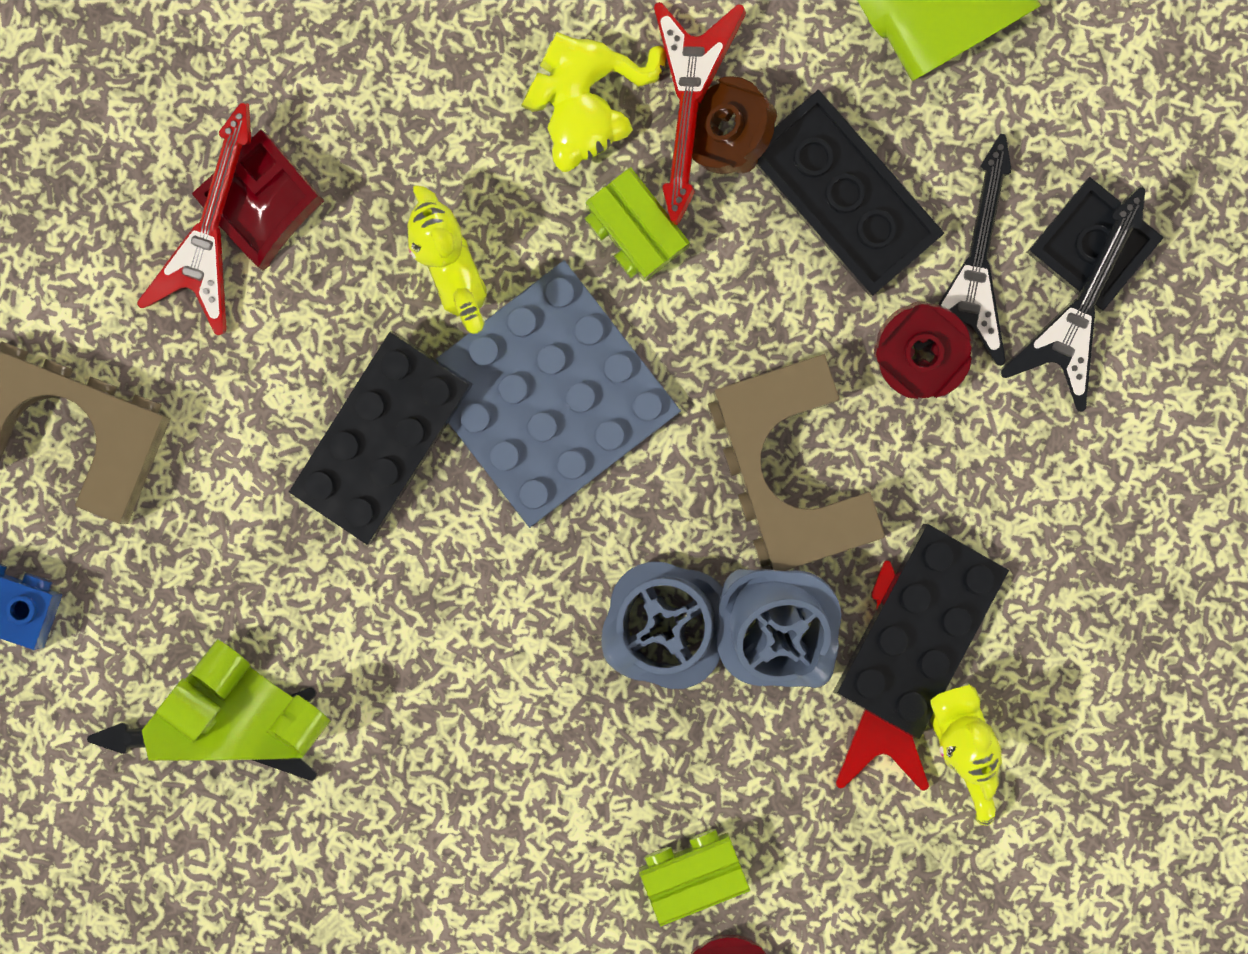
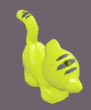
[521,32,667,172]
[407,185,487,334]
[930,685,1002,826]

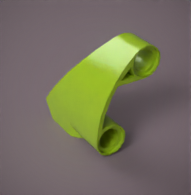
[857,0,1041,81]
[142,639,331,761]

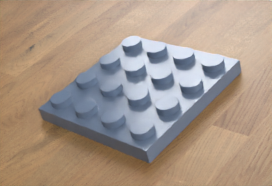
[436,260,681,528]

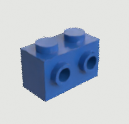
[0,563,63,650]

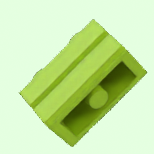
[584,167,690,282]
[639,829,750,927]

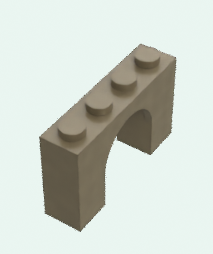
[0,341,171,524]
[707,354,886,571]

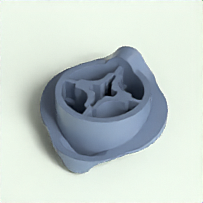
[601,561,723,689]
[716,569,841,688]

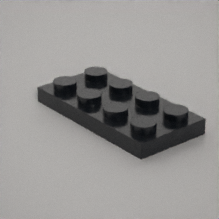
[756,89,944,297]
[289,331,473,545]
[833,524,1009,739]

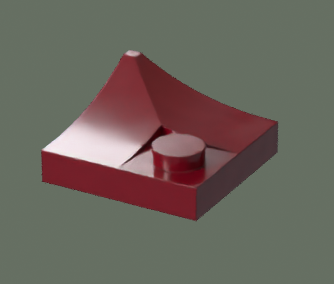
[192,129,325,271]

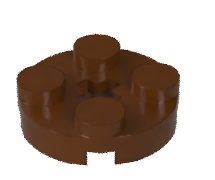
[692,76,777,174]

